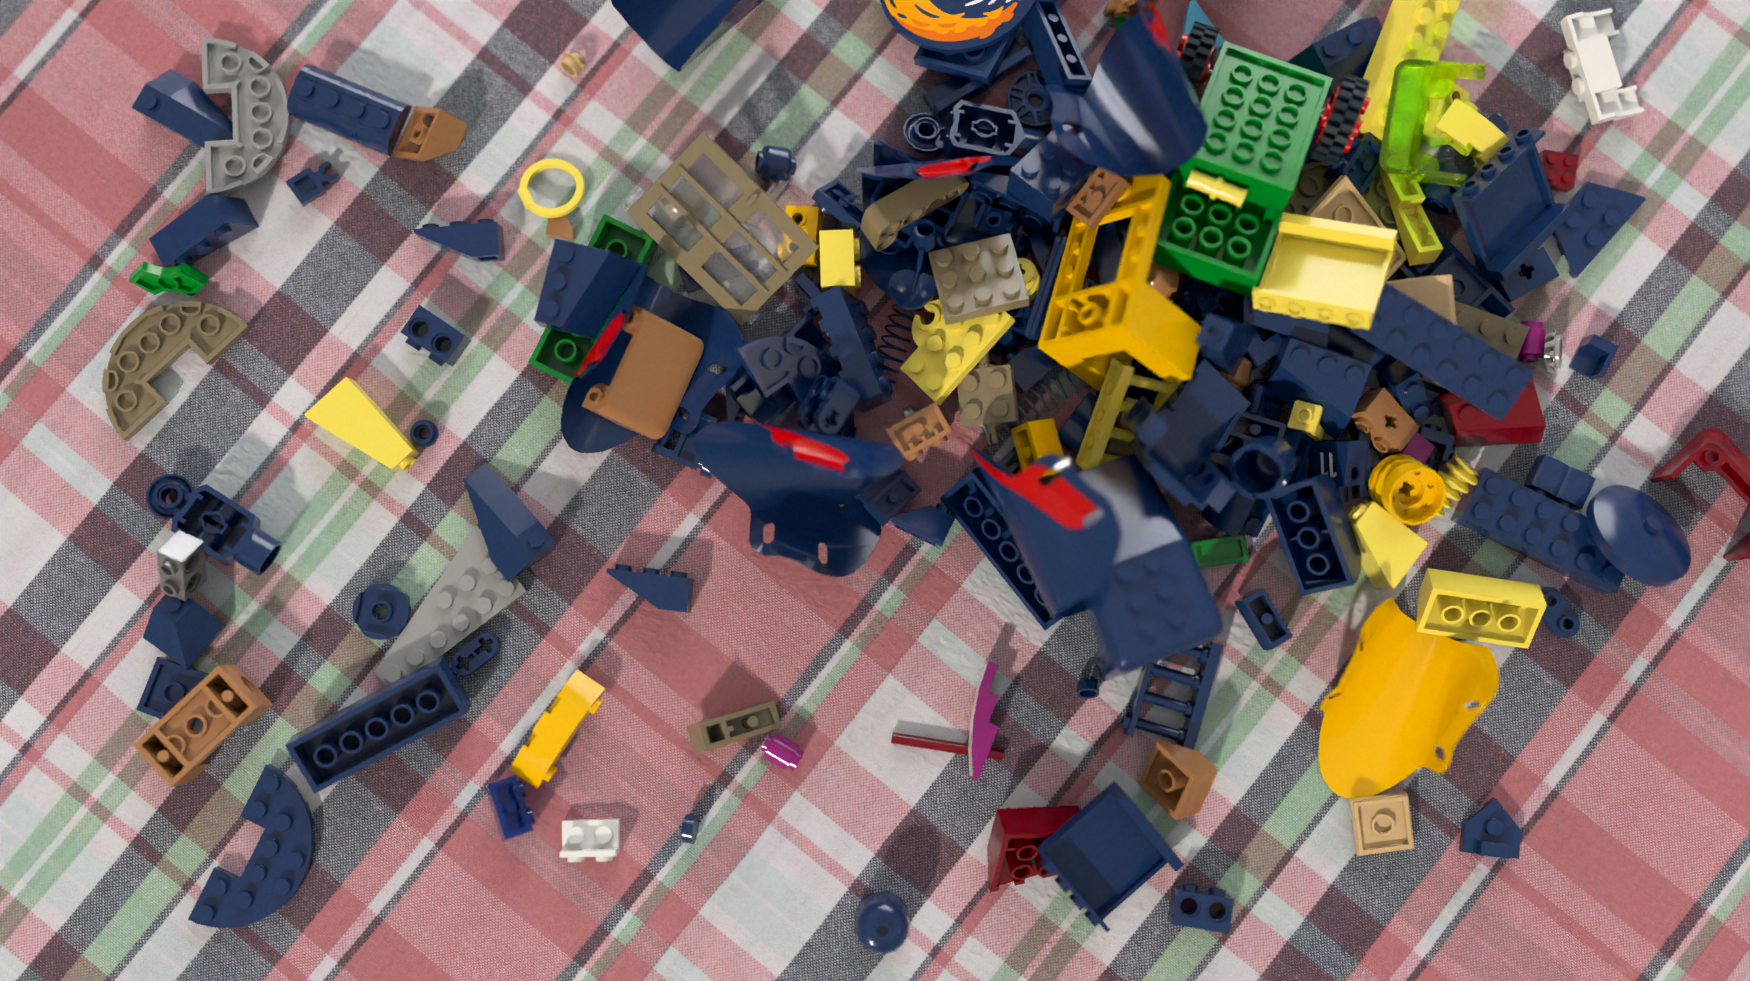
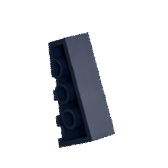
[809,285,893,413]

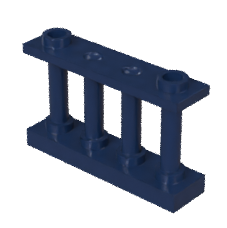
[1121,642,1223,750]

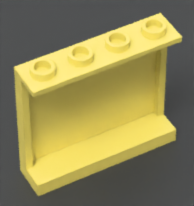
[1252,212,1397,330]

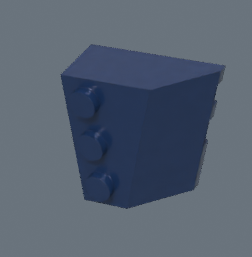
[534,238,642,339]
[1265,335,1373,440]

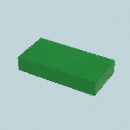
[1189,534,1249,569]

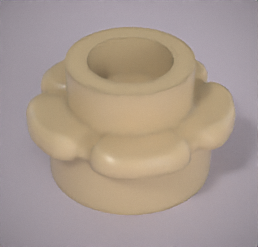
[559,52,585,78]

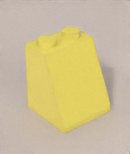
[1346,501,1429,590]

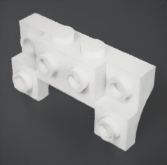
[1560,8,1644,125]

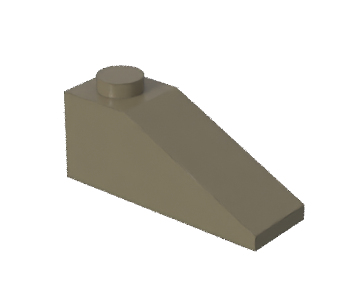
[687,700,782,754]

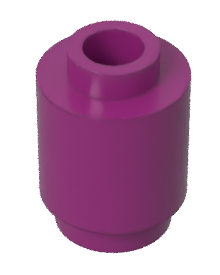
[1517,321,1546,363]
[760,733,804,771]

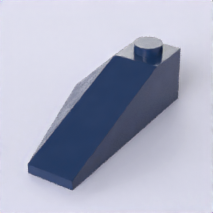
[963,170,1070,246]

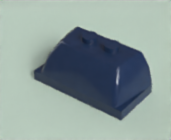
[1265,474,1362,596]

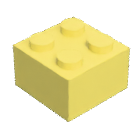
[819,229,861,296]

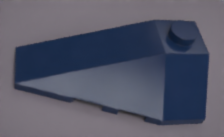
[132,69,233,149]
[463,463,556,583]

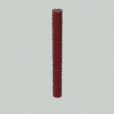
[891,732,1004,760]

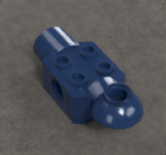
[903,100,1045,159]
[146,474,282,576]

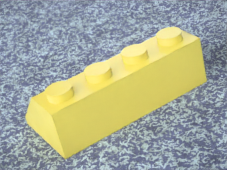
[1416,568,1547,649]

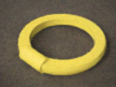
[518,159,585,218]

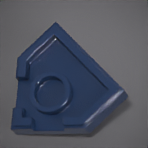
[1459,798,1521,859]

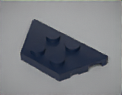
[1552,182,1646,279]

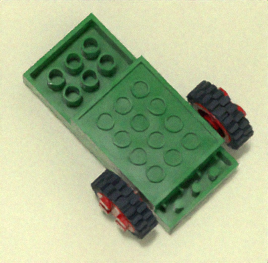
[1151,21,1370,297]

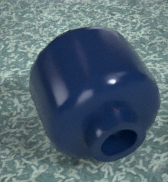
[755,145,797,183]

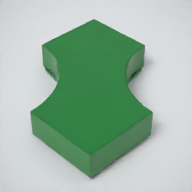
[128,261,209,296]

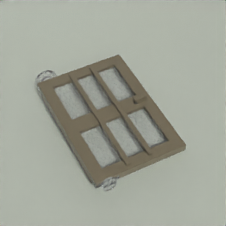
[621,131,820,326]

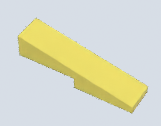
[1379,155,1443,266]

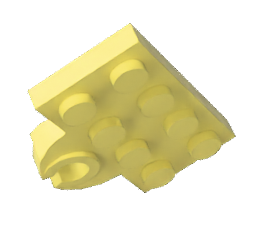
[900,299,1016,405]

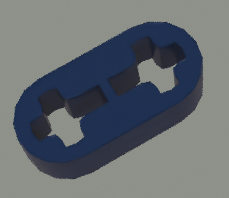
[451,633,501,676]

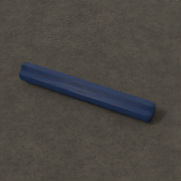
[1023,236,1067,340]

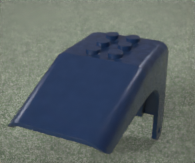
[1078,454,1224,682]

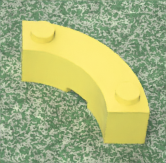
[1435,98,1510,171]

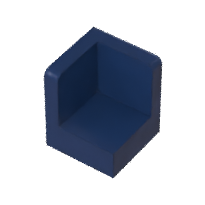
[1569,334,1619,380]

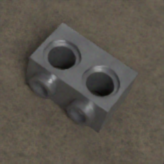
[157,531,207,602]

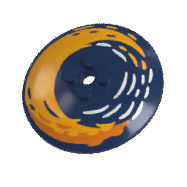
[880,0,1037,53]

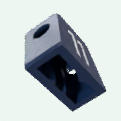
[1309,439,1368,503]

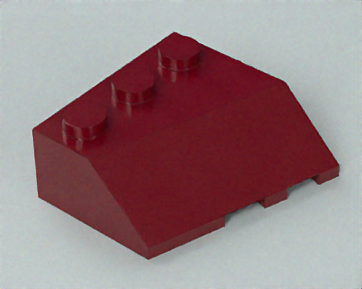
[1438,377,1546,447]
[987,805,1080,892]

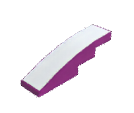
[968,661,999,781]

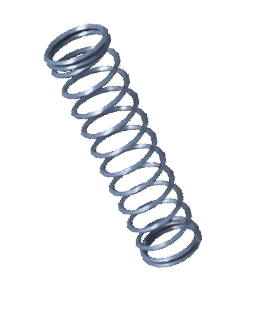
[979,368,1090,446]

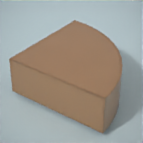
[546,216,575,241]

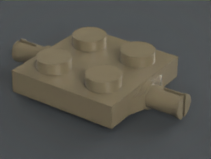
[957,352,1019,444]

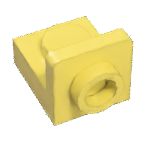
[1287,400,1324,441]

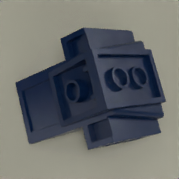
[1123,357,1251,513]

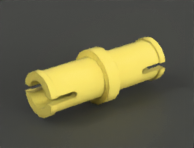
[1186,169,1247,207]

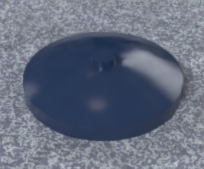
[1586,485,1691,587]

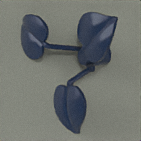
[879,219,990,310]

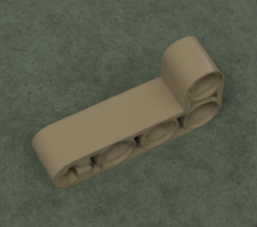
[860,175,969,251]

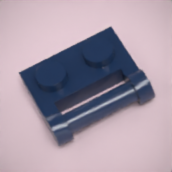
[651,406,719,471]

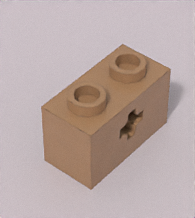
[1351,387,1420,454]

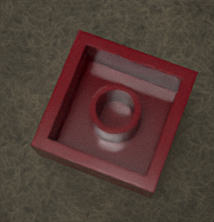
[1539,150,1578,192]

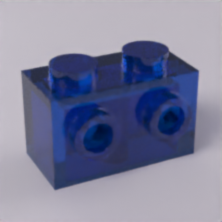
[485,775,535,842]

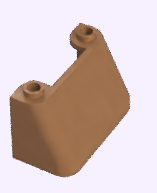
[582,304,704,440]

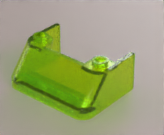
[1379,59,1486,187]

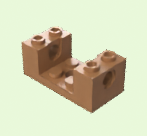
[133,664,273,787]

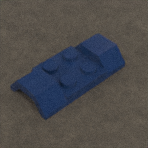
[1398,229,1515,318]
[729,312,834,425]

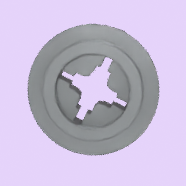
[1544,329,1562,374]

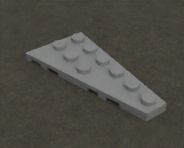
[375,525,528,686]

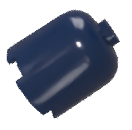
[1229,435,1297,500]
[854,891,910,954]

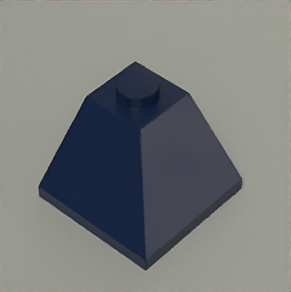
[890,503,955,549]
[143,594,226,670]

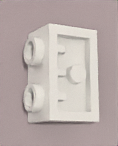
[560,818,621,862]

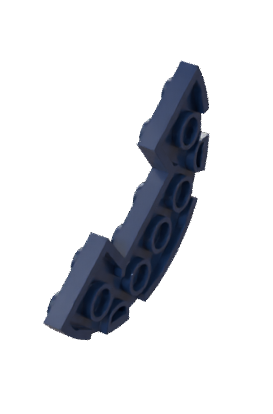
[734,336,857,438]
[188,764,315,928]

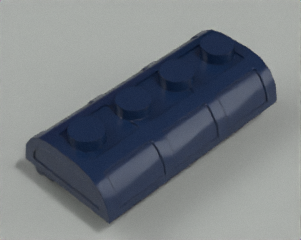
[287,64,412,157]

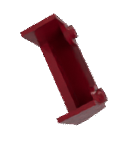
[1649,428,1750,561]

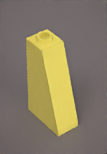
[304,377,420,472]

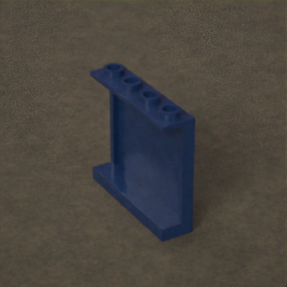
[1451,128,1573,281]
[1036,781,1184,932]

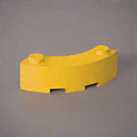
[510,669,605,789]

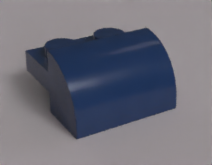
[1201,467,1270,538]

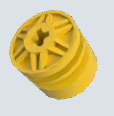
[1368,454,1446,525]

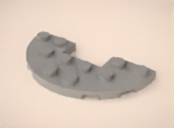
[201,38,291,196]

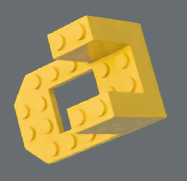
[1038,174,1201,392]

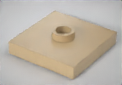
[1349,791,1415,856]

